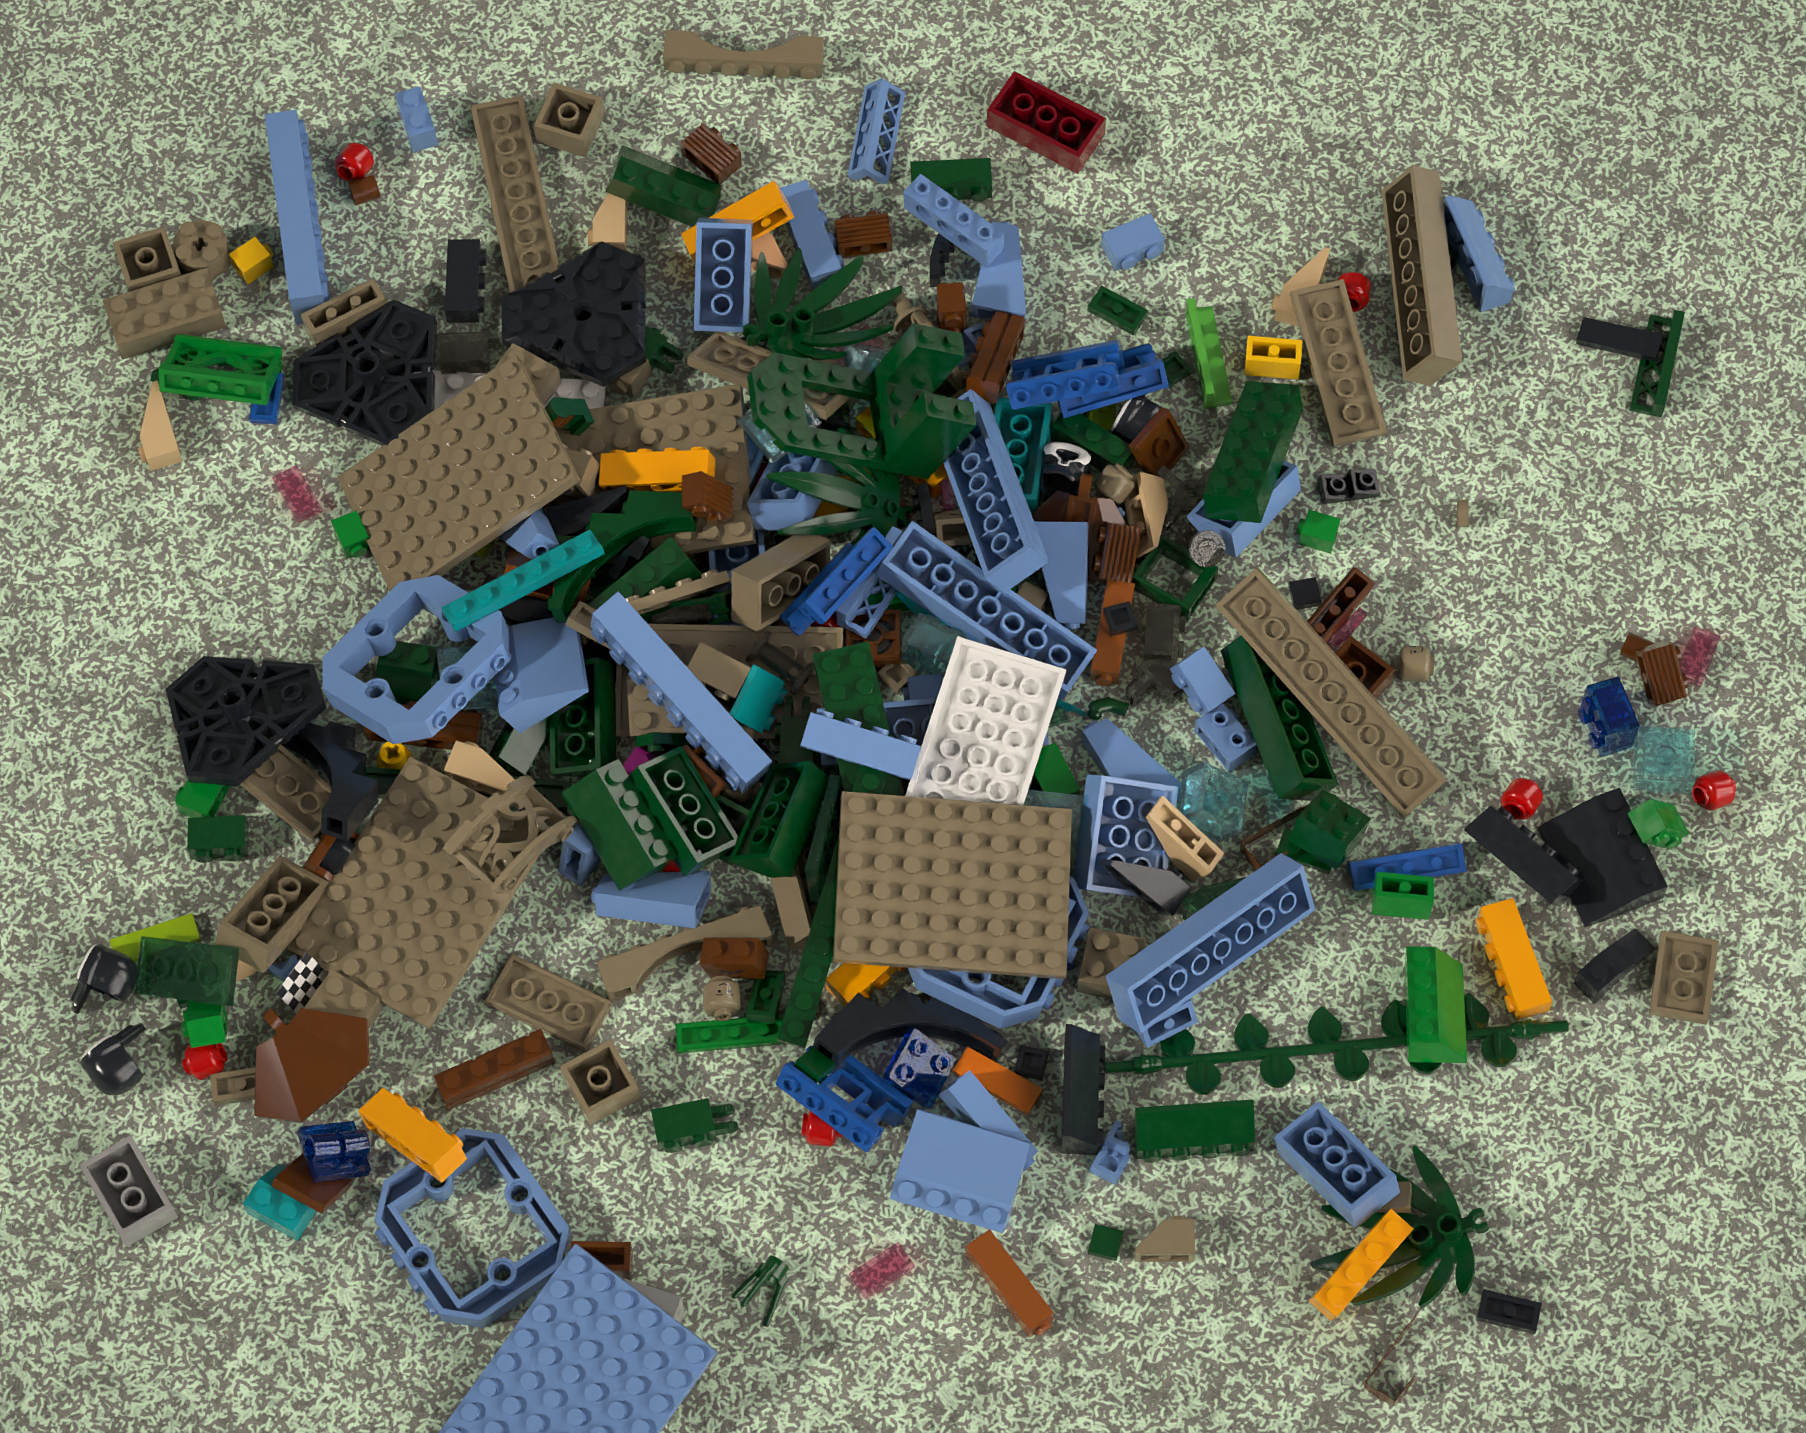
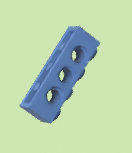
[903,174,1004,267]

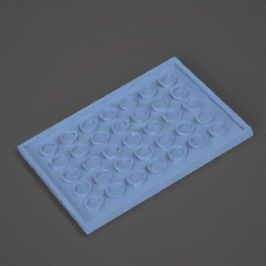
[439,1244,718,1433]

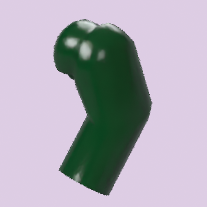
[1087,697,1129,720]

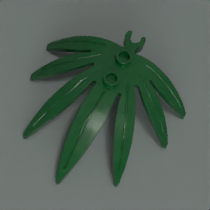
[742,248,903,360]
[766,427,914,546]
[1310,1145,1489,1308]

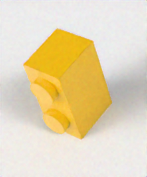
[1244,336,1302,380]

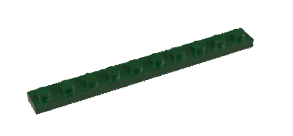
[777,765,888,1049]

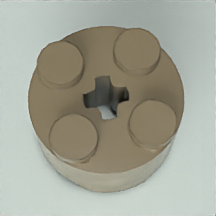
[173,220,231,281]

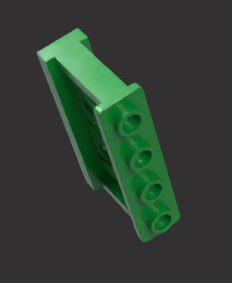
[158,334,283,405]

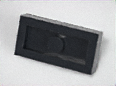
[912,483,937,537]
[1476,1289,1542,1334]

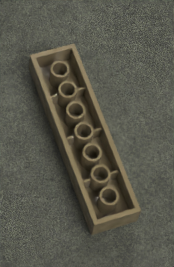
[1382,165,1462,385]

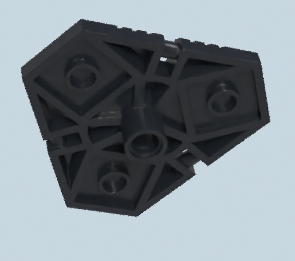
[501,241,646,386]
[292,299,437,446]
[166,656,326,786]

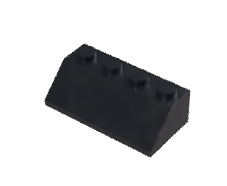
[1464,806,1583,907]
[1061,1024,1105,1155]

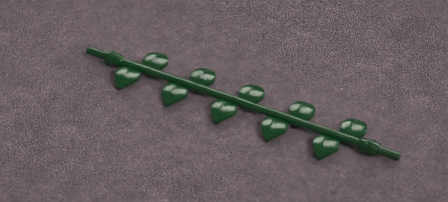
[1104,993,1569,1095]

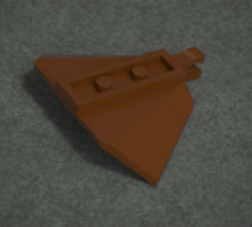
[1031,473,1145,583]
[254,1008,370,1123]

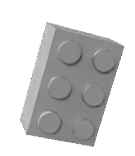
[79,1135,178,1247]

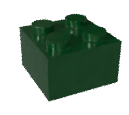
[1288,789,1371,870]

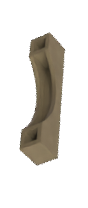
[663,30,824,79]
[597,905,773,1001]

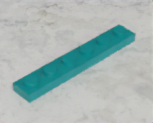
[441,530,605,632]

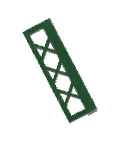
[1629,310,1685,418]

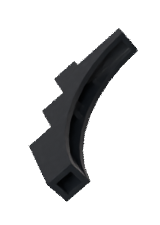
[272,721,378,841]
[813,988,1008,1068]

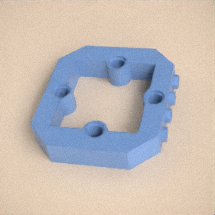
[323,575,510,744]
[908,877,1090,1029]
[375,1128,571,1328]

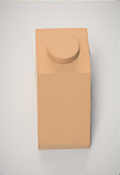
[751,233,788,280]

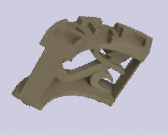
[443,775,577,893]

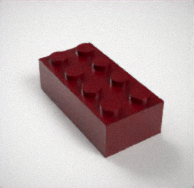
[987,71,1106,174]

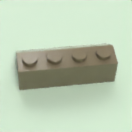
[771,833,831,950]

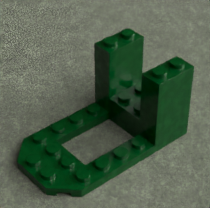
[747,323,976,479]

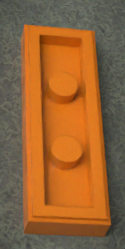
[953,1046,1043,1115]

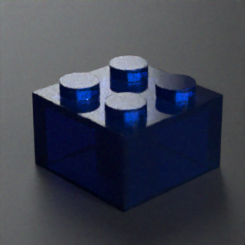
[1578,676,1640,757]

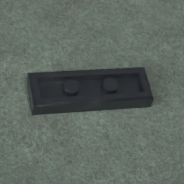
[1576,317,1663,362]

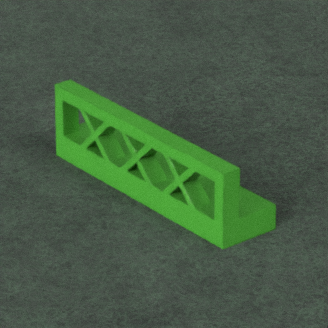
[1185,298,1232,409]

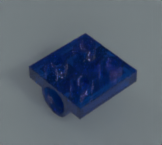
[882,1028,957,1109]
[297,1121,372,1183]

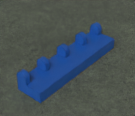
[1347,842,1467,891]

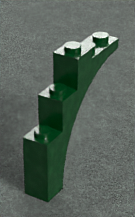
[548,490,698,623]

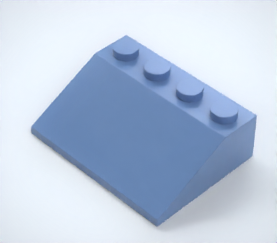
[495,617,588,733]
[1073,774,1178,897]
[890,1109,1031,1233]

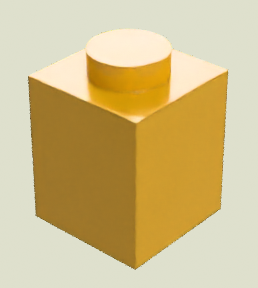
[229,237,274,285]

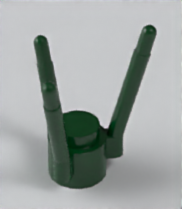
[670,590,732,625]
[732,1255,789,1327]

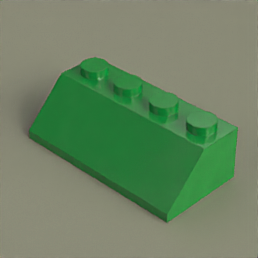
[1405,946,1467,1063]

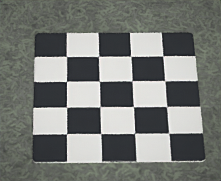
[276,952,328,1014]

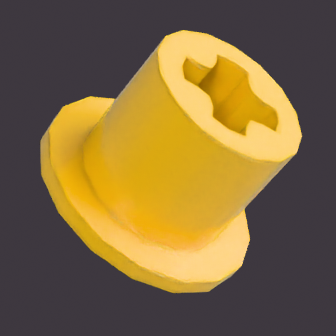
[376,741,413,769]

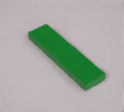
[675,1014,786,1054]

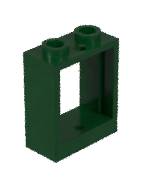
[1132,535,1219,621]

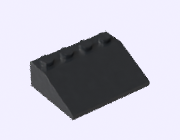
[1538,787,1668,927]

